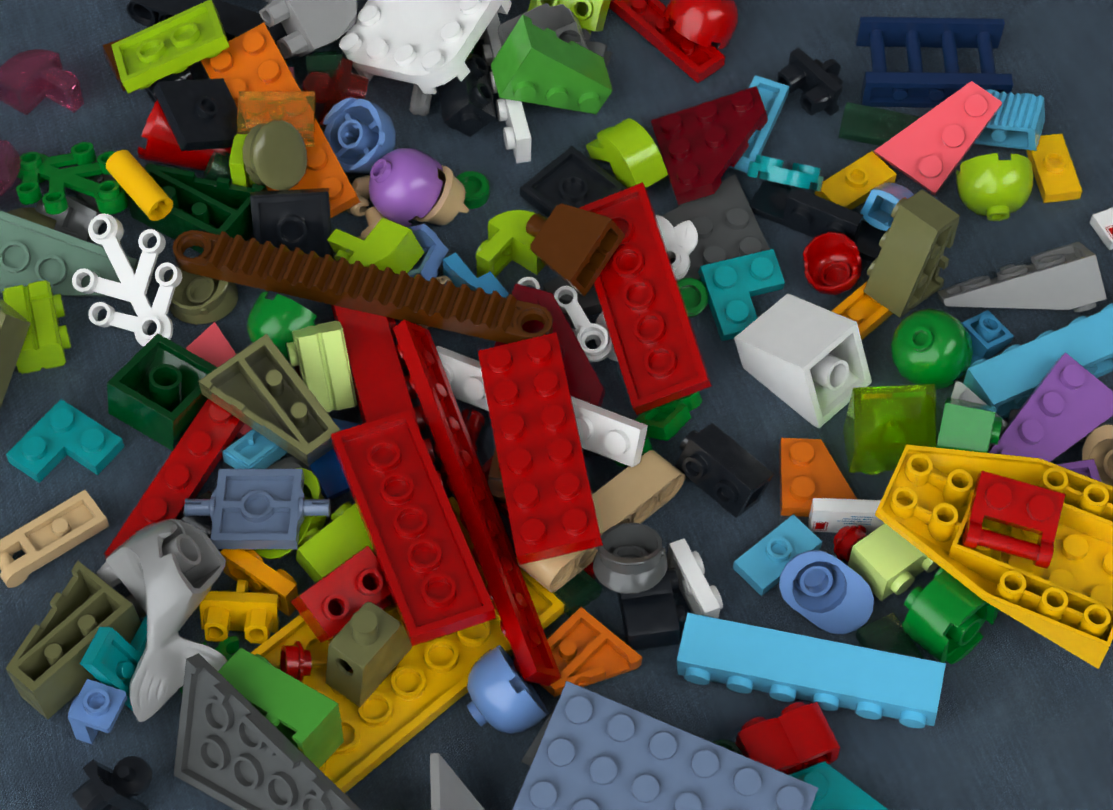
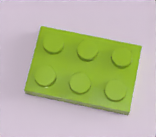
[111,0,230,94]

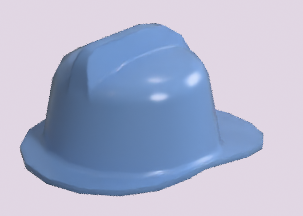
[779,550,874,634]

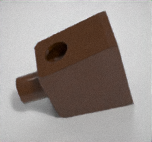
[526,203,625,297]

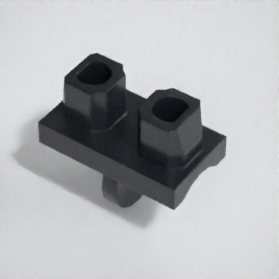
[777,47,843,116]
[72,756,152,810]

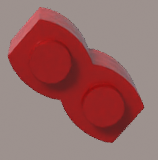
[736,701,841,775]

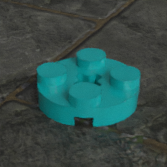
[747,155,824,192]

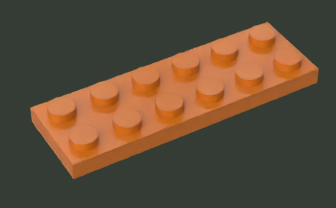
[201,23,361,218]

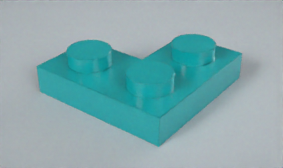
[698,249,785,341]
[6,399,124,483]
[80,615,147,711]

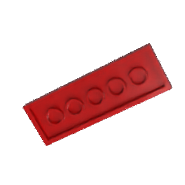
[579,182,712,415]
[478,332,603,565]
[331,409,496,646]

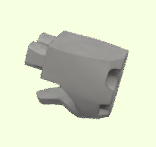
[259,0,358,59]
[97,519,227,722]

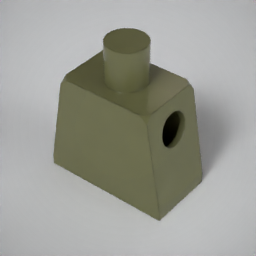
[326,601,412,707]

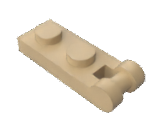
[0,490,109,588]

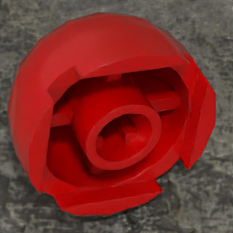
[664,0,738,49]

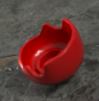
[803,231,862,295]

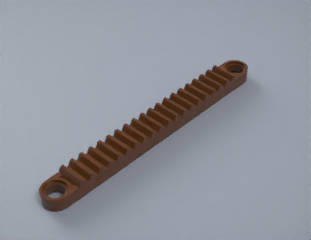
[173,230,553,344]

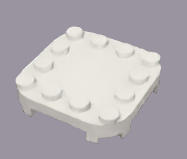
[339,0,512,94]

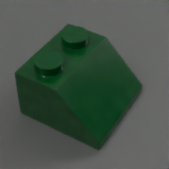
[107,333,218,451]

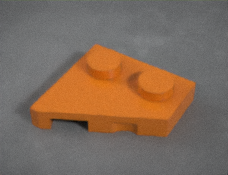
[779,438,857,517]
[540,607,642,697]

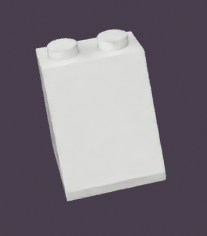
[734,293,872,428]

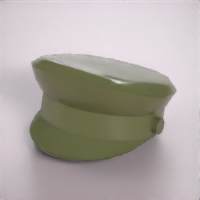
[243,120,308,191]
[169,269,238,325]

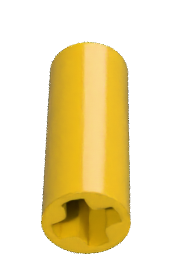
[106,150,173,221]

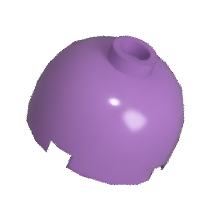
[369,148,443,227]

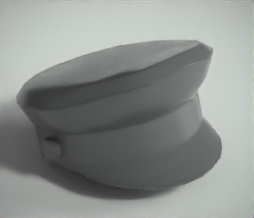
[593,523,668,595]

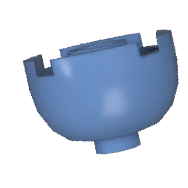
[322,97,396,175]
[466,645,549,734]

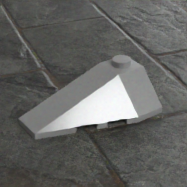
[937,242,1107,312]

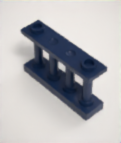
[856,16,1013,108]

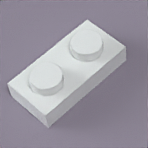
[667,538,723,619]

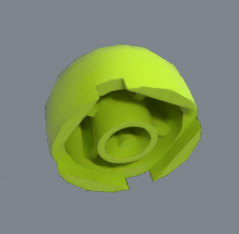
[956,153,1033,221]

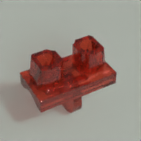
[303,58,369,126]

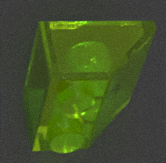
[843,384,936,475]

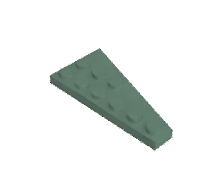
[0,210,139,297]

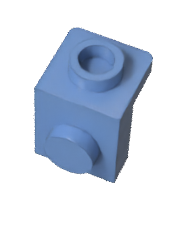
[408,224,449,281]
[68,679,127,744]

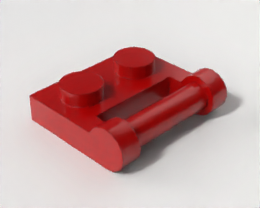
[962,471,1066,569]

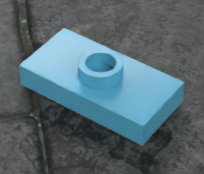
[222,429,288,469]
[733,514,822,596]

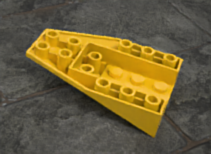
[875,444,1113,669]

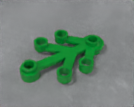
[13,142,129,215]

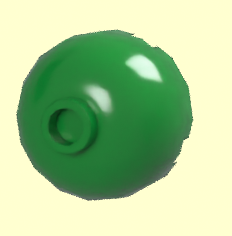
[247,292,317,364]
[890,308,973,390]

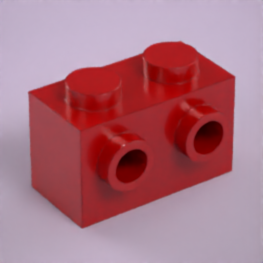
[291,546,392,643]

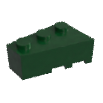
[126,163,266,254]

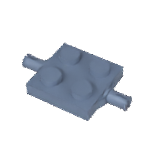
[184,469,331,549]

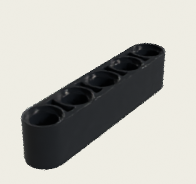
[127,0,289,63]

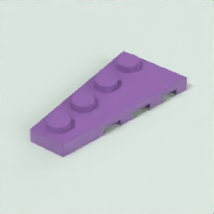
[988,352,1113,462]

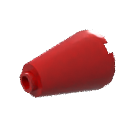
[138,99,232,176]

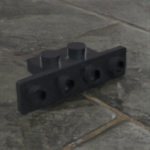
[750,181,886,262]

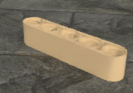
[518,450,685,593]

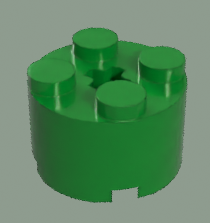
[901,567,999,665]

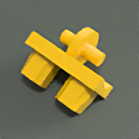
[199,579,279,644]

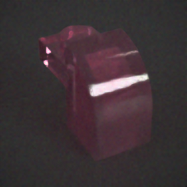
[0,49,84,115]

